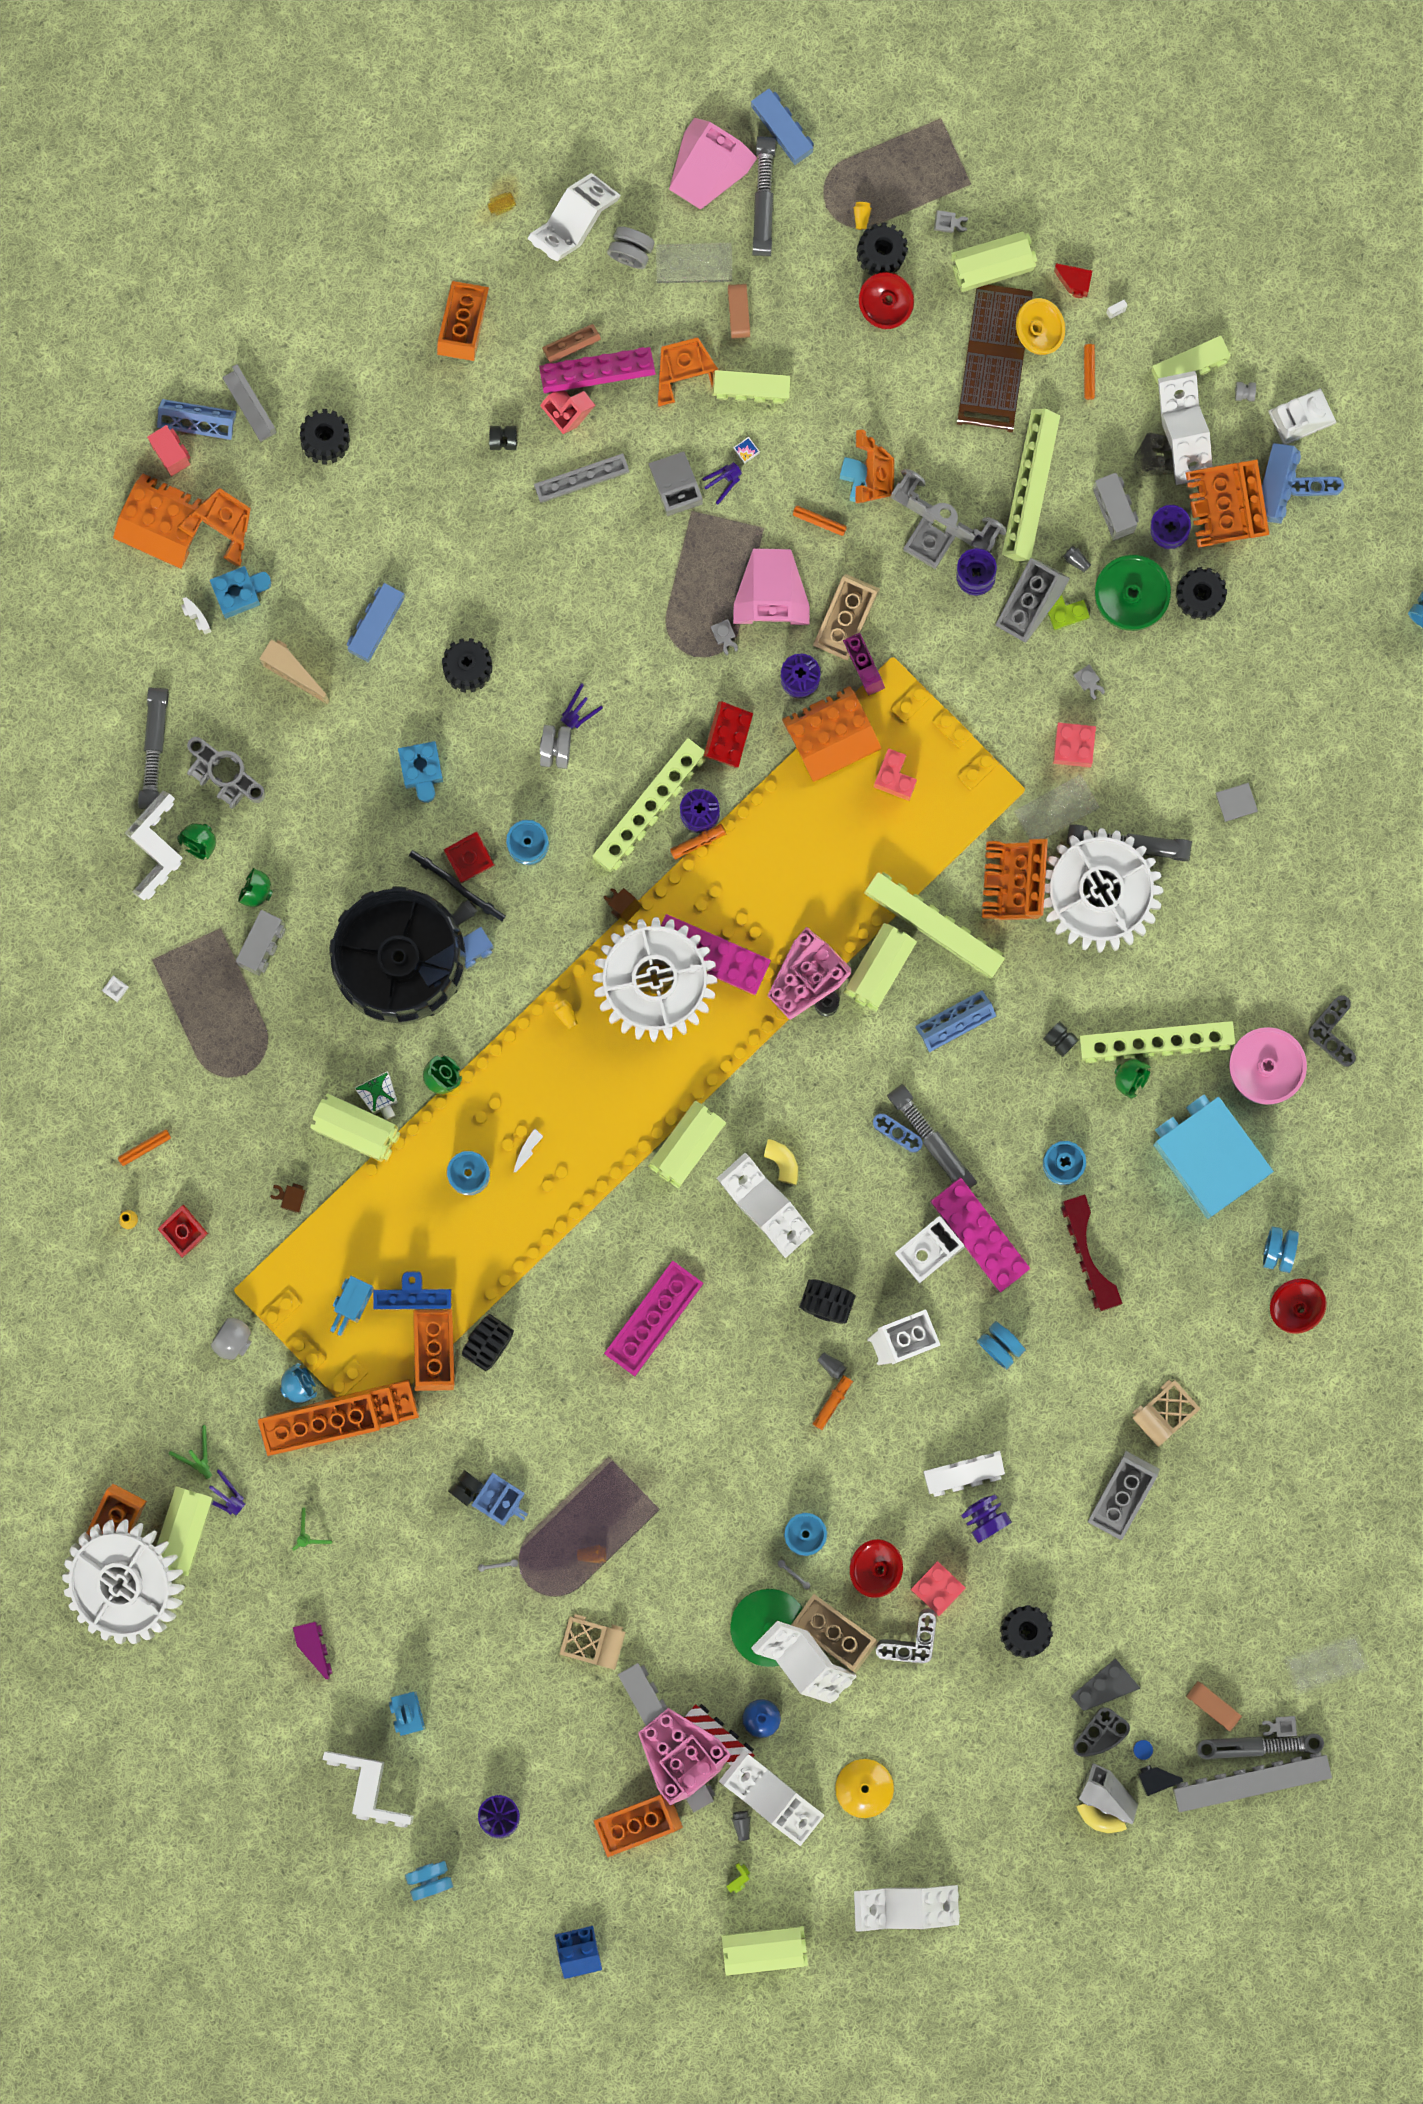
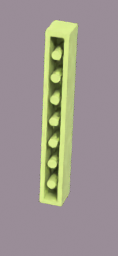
[1002,409,1060,561]
[864,872,1005,979]

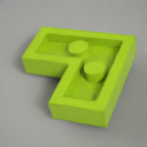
[1048,594,1090,631]

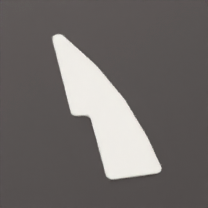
[514,1129,543,1172]

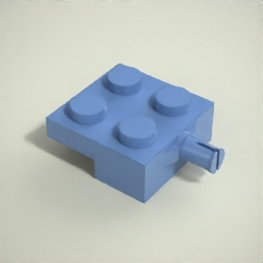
[472,1472,528,1526]

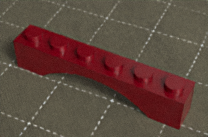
[1060,1194,1123,1312]

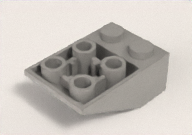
[648,451,703,516]
[1079,1763,1138,1824]

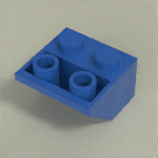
[555,1926,602,1979]

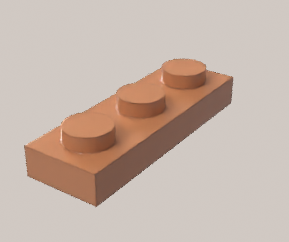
[542,324,601,363]

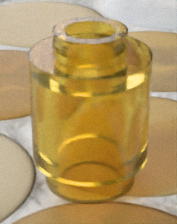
[487,192,516,216]

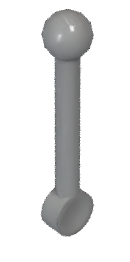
[478,1559,518,1572]
[778,1560,810,1589]

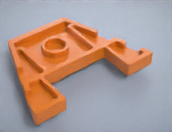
[658,337,720,407]
[855,429,894,503]
[178,488,251,567]

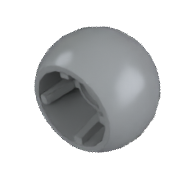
[211,1318,252,1360]

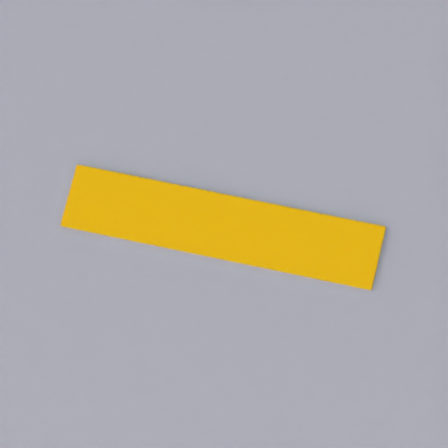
[234,657,1025,1397]

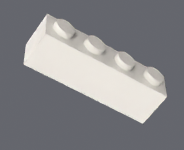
[923,1451,1005,1497]

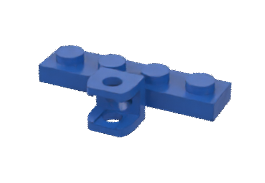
[373,1272,451,1309]

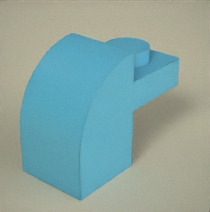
[840,457,867,502]

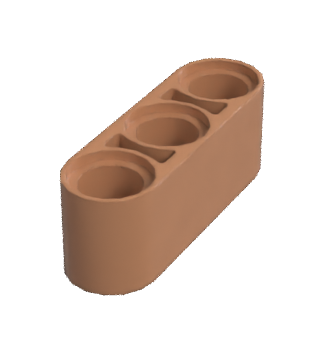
[728,284,750,339]
[1186,1681,1242,1732]

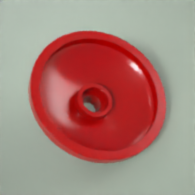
[859,272,914,329]
[1270,1278,1327,1334]
[850,1539,903,1598]

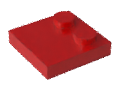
[443,831,495,883]

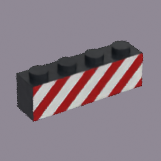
[684,1704,755,1765]

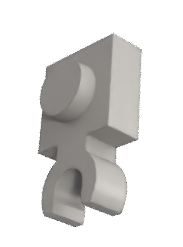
[934,210,968,233]
[711,619,738,656]
[1073,665,1105,700]
[1262,1716,1297,1738]

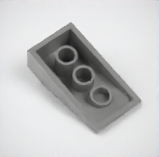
[996,558,1070,643]
[1088,1451,1160,1540]

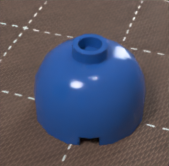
[742,1699,781,1738]

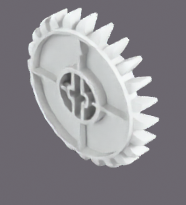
[1044,828,1163,953]
[593,917,717,1042]
[62,1519,185,1644]

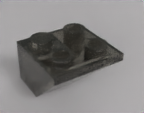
[1134,433,1174,477]

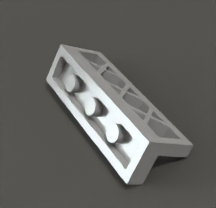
[222,364,277,442]

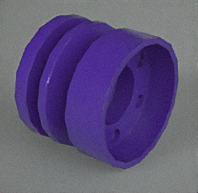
[1150,505,1191,549]
[956,548,997,596]
[780,653,821,698]
[680,789,720,833]
[961,1494,1012,1543]

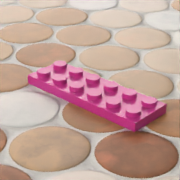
[539,347,656,394]
[661,914,771,996]
[930,1177,1030,1293]
[604,1261,704,1377]

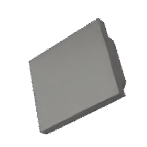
[1215,783,1258,822]

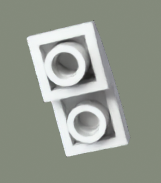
[181,597,212,634]

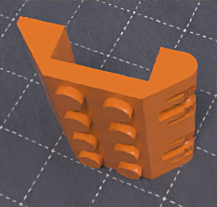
[1185,460,1269,548]
[113,473,202,569]
[782,686,882,782]
[982,839,1048,920]

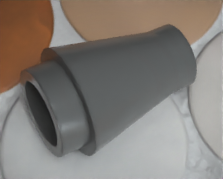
[1063,545,1091,573]
[452,900,478,925]
[817,1352,847,1380]
[731,1811,751,1841]

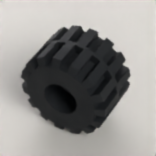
[856,222,908,276]
[300,409,350,465]
[1176,567,1227,620]
[442,638,492,693]
[799,1279,856,1324]
[462,1314,514,1372]
[1000,1605,1053,1658]

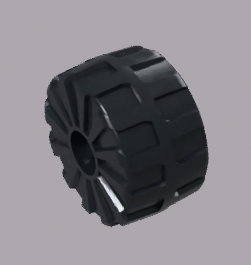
[329,886,466,1025]

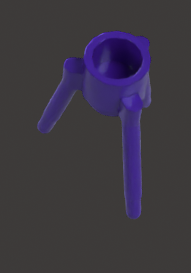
[702,462,742,505]
[561,683,603,730]
[209,1469,246,1516]

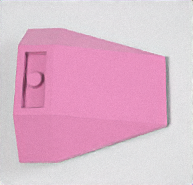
[669,118,757,210]
[733,549,810,625]
[768,927,851,1020]
[638,1708,731,1805]

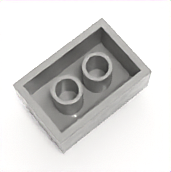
[1092,473,1139,541]
[236,910,286,976]

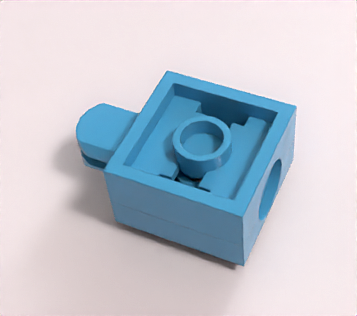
[210,566,271,619]
[398,741,444,803]
[330,1276,374,1336]
[389,1691,425,1736]

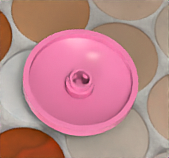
[1229,1027,1307,1105]

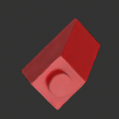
[1054,263,1093,298]

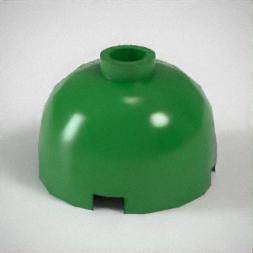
[177,823,216,860]
[238,868,273,907]
[423,1055,462,1094]
[1114,1059,1151,1099]

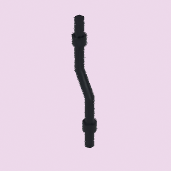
[409,850,506,922]

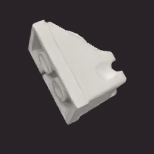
[1269,388,1336,445]
[867,1310,940,1365]

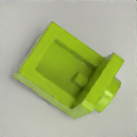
[726,1862,750,1893]

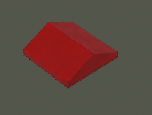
[158,1204,208,1258]

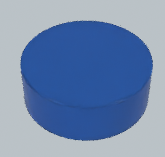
[1133,1740,1153,1760]

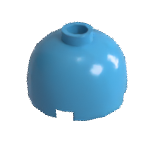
[280,1363,317,1403]

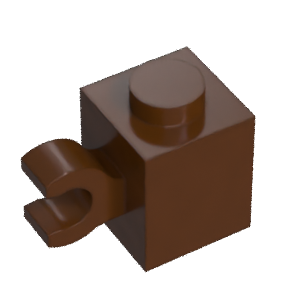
[604,888,642,923]
[270,1183,307,1214]

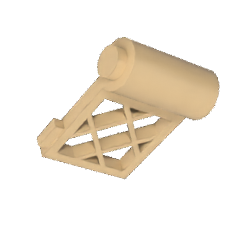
[1132,1380,1200,1447]
[560,1614,626,1670]

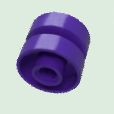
[478,1795,520,1839]

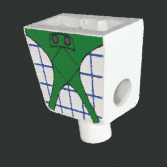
[355,1072,398,1120]

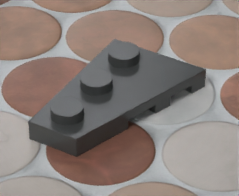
[1071,1658,1141,1711]

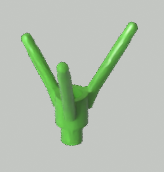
[169,1425,212,1479]
[292,1508,332,1551]

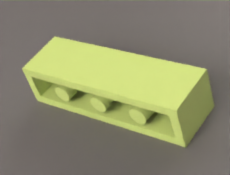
[1151,336,1231,384]
[712,370,790,404]

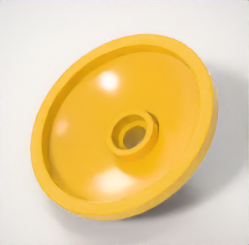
[1016,298,1065,355]
[835,1759,894,1818]

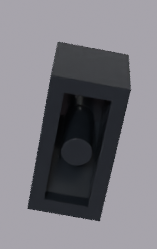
[1137,1765,1184,1796]

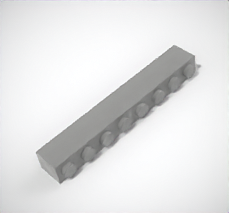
[618,1663,715,1813]
[1173,1752,1332,1812]

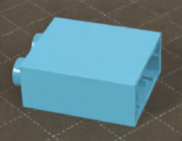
[1153,1094,1274,1219]

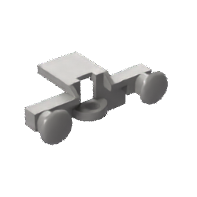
[891,469,1007,570]

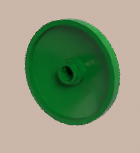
[1094,555,1171,631]
[730,1589,803,1667]

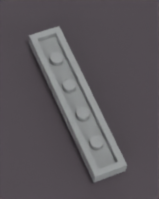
[534,454,630,503]

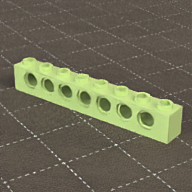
[593,738,706,872]
[1079,1021,1235,1063]

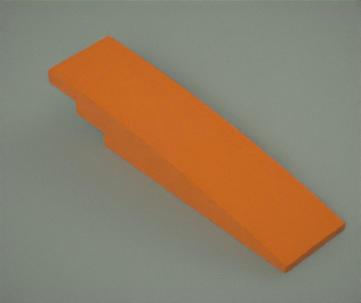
[258,1379,419,1456]

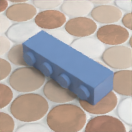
[751,89,814,165]
[1262,443,1301,524]
[347,583,405,663]
[419,927,494,987]

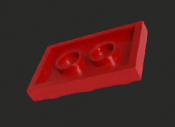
[704,701,753,768]

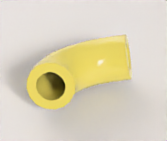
[764,1139,798,1185]
[1076,1803,1127,1834]

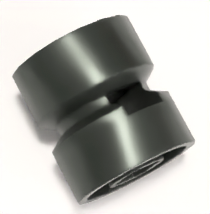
[489,426,517,450]
[814,991,840,1017]
[1043,1021,1079,1057]
[448,1470,484,1507]

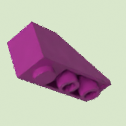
[843,632,885,696]
[293,1622,333,1679]

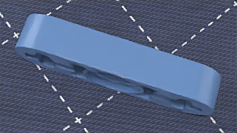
[1291,477,1344,496]
[873,1114,923,1153]

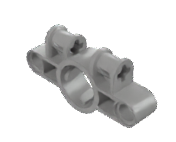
[187,737,266,809]

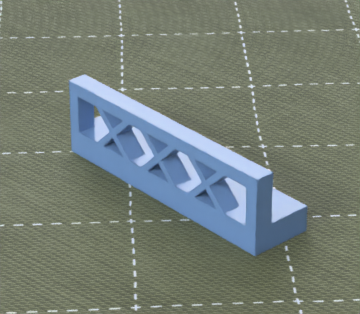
[157,399,236,440]
[915,991,996,1052]

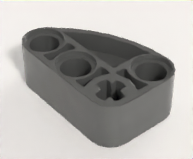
[1072,1707,1130,1757]

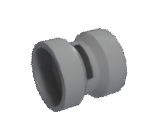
[1235,382,1256,402]

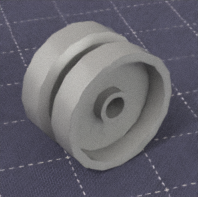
[607,227,655,269]
[540,725,571,769]

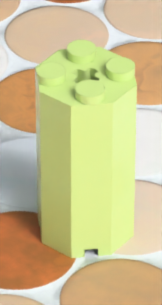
[950,232,1037,292]
[843,923,917,1012]
[310,1093,400,1162]
[648,1101,726,1189]
[157,1486,214,1576]
[722,1926,808,1975]

